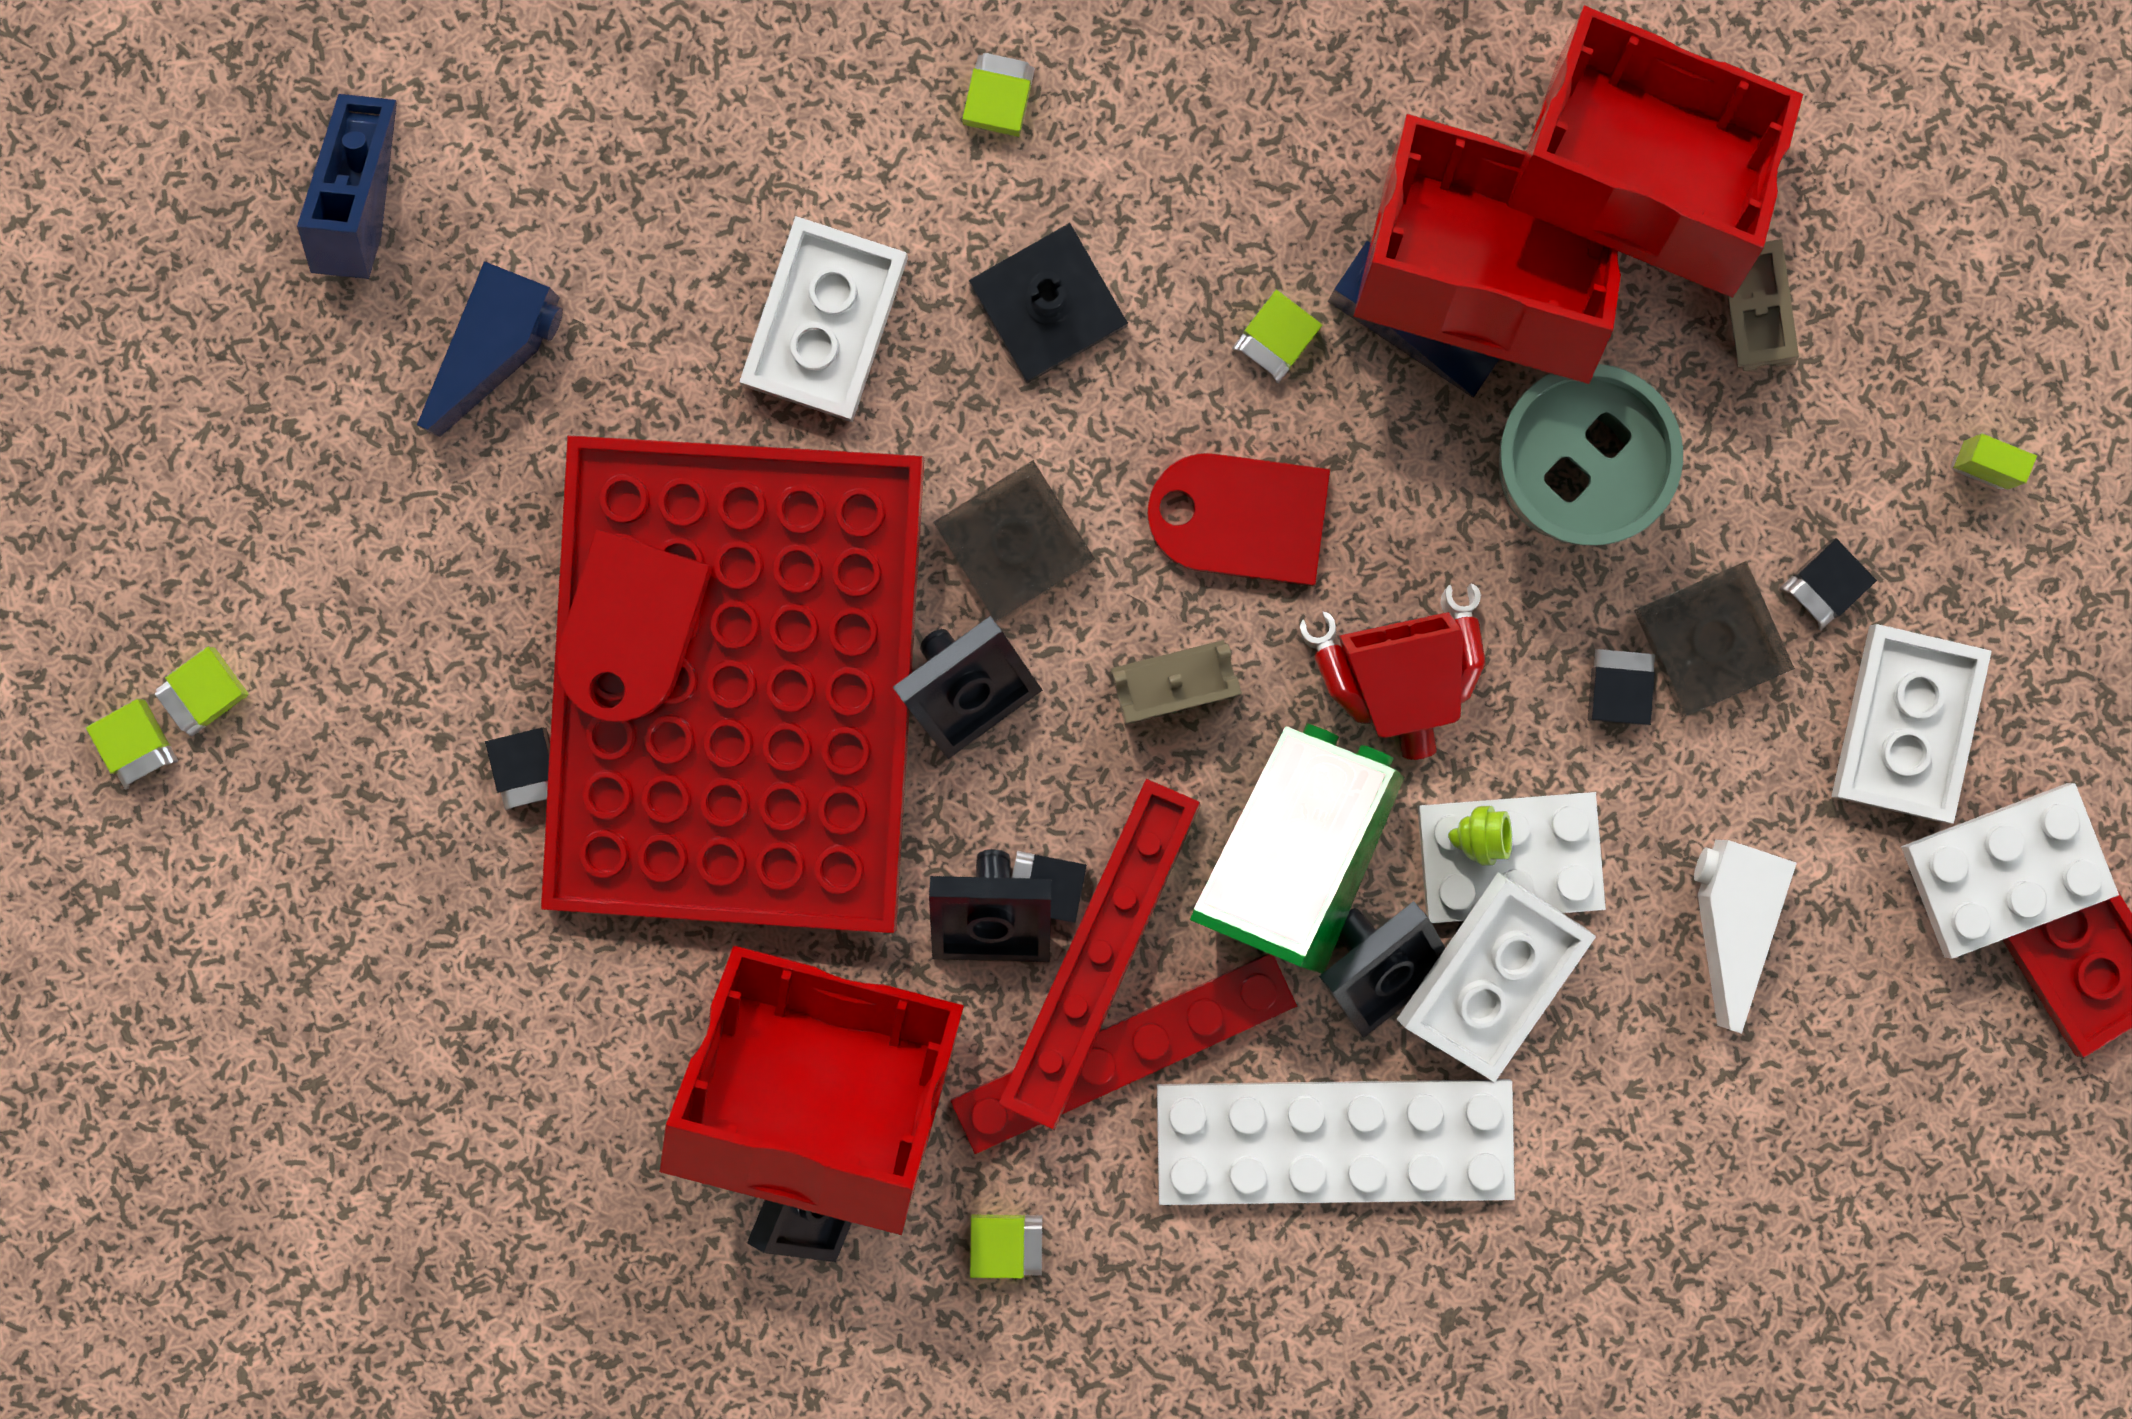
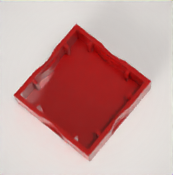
[1507,5,1803,298]
[1353,114,1621,384]
[659,945,964,1235]

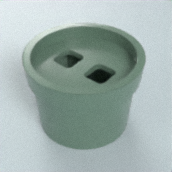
[1499,364,1683,545]

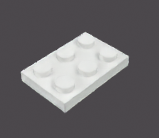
[739,216,908,422]
[1831,624,1992,823]
[1901,783,2119,959]
[1417,792,1606,923]
[1397,872,1596,1082]

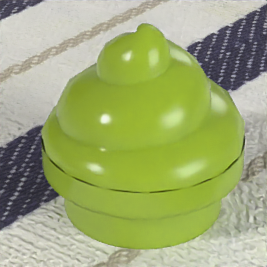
[1448,806,1512,866]

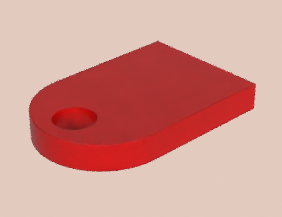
[1147,453,1330,587]
[557,529,713,722]

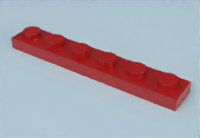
[998,778,1201,1131]
[950,953,1298,1154]

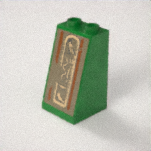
[1190,723,1405,974]

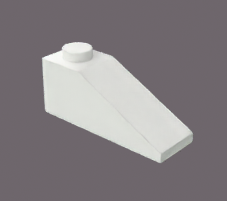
[1694,840,1797,1034]

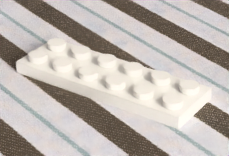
[1157,1079,1515,1205]

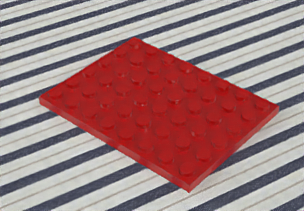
[541,435,925,933]

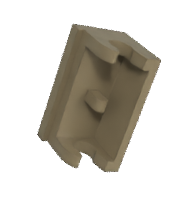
[1728,239,1799,371]
[1111,640,1242,725]

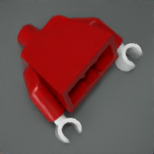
[1300,584,1485,760]

